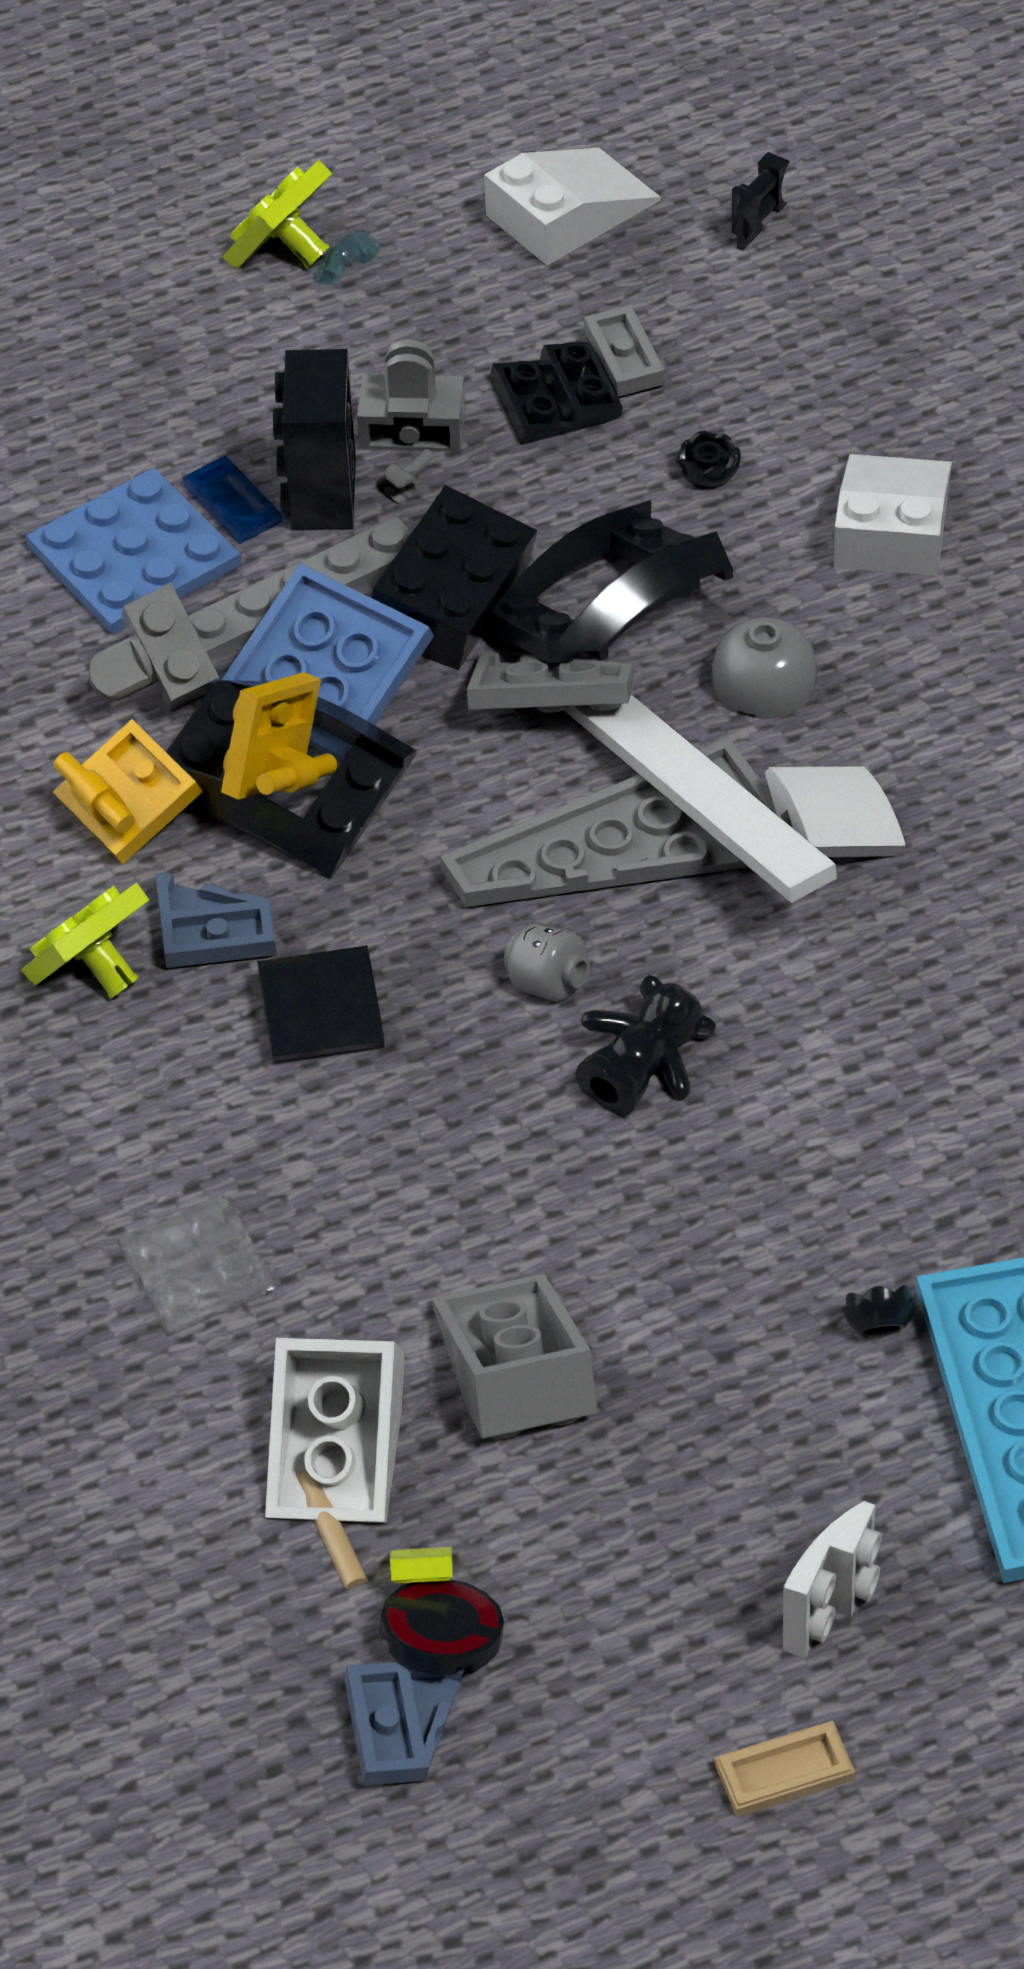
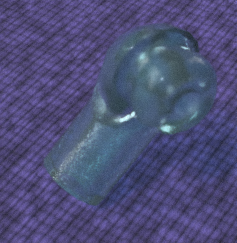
[316,229,380,286]

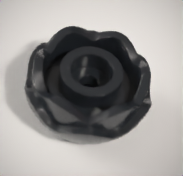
[676,431,741,488]
[841,1285,916,1335]

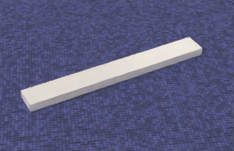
[564,695,837,903]

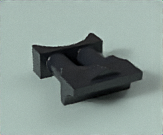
[732,152,790,251]

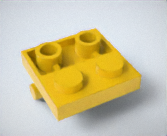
[221,672,337,800]
[53,719,203,864]

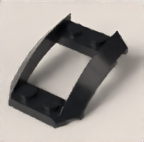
[486,500,733,663]
[166,680,417,879]

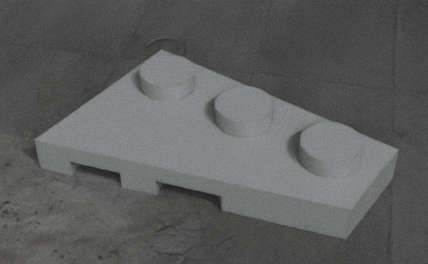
[467,651,634,715]

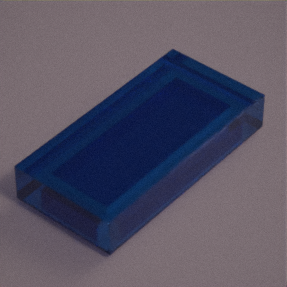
[183,455,282,544]

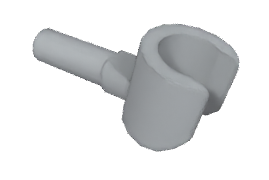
[384,449,434,504]

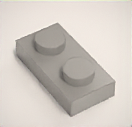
[584,305,665,397]

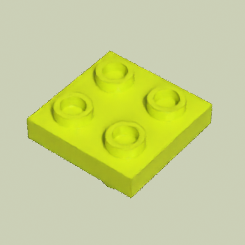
[222,160,333,269]
[21,882,149,999]

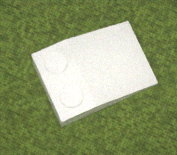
[484,148,661,265]
[834,454,952,576]
[265,1338,405,1523]

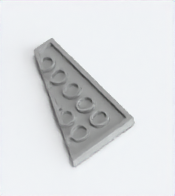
[440,738,792,907]

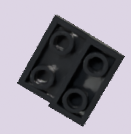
[489,342,623,445]
[257,945,385,1064]

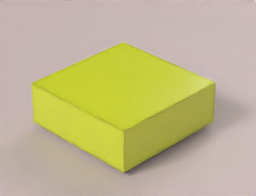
[390,1547,453,1583]

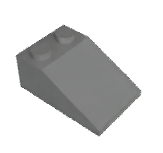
[432,1274,598,1439]

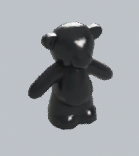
[575,975,716,1117]

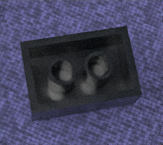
[273,349,356,531]
[372,485,538,670]

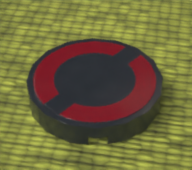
[379,1579,504,1676]

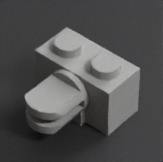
[357,339,466,452]
[89,583,219,711]

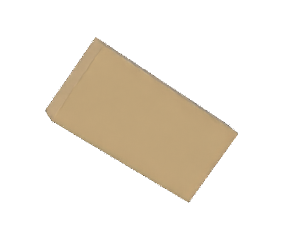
[715,1720,855,1818]

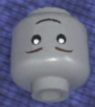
[504,923,590,1002]

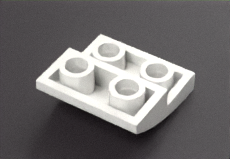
[765,766,906,857]
[783,1501,882,1658]

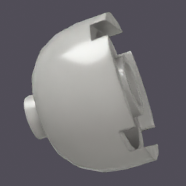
[711,617,818,719]

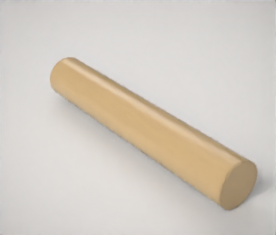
[296,1469,368,1589]

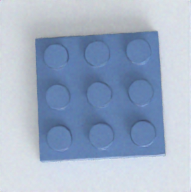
[26,468,242,635]
[222,563,434,762]

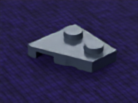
[156,873,276,968]
[344,1662,465,1786]

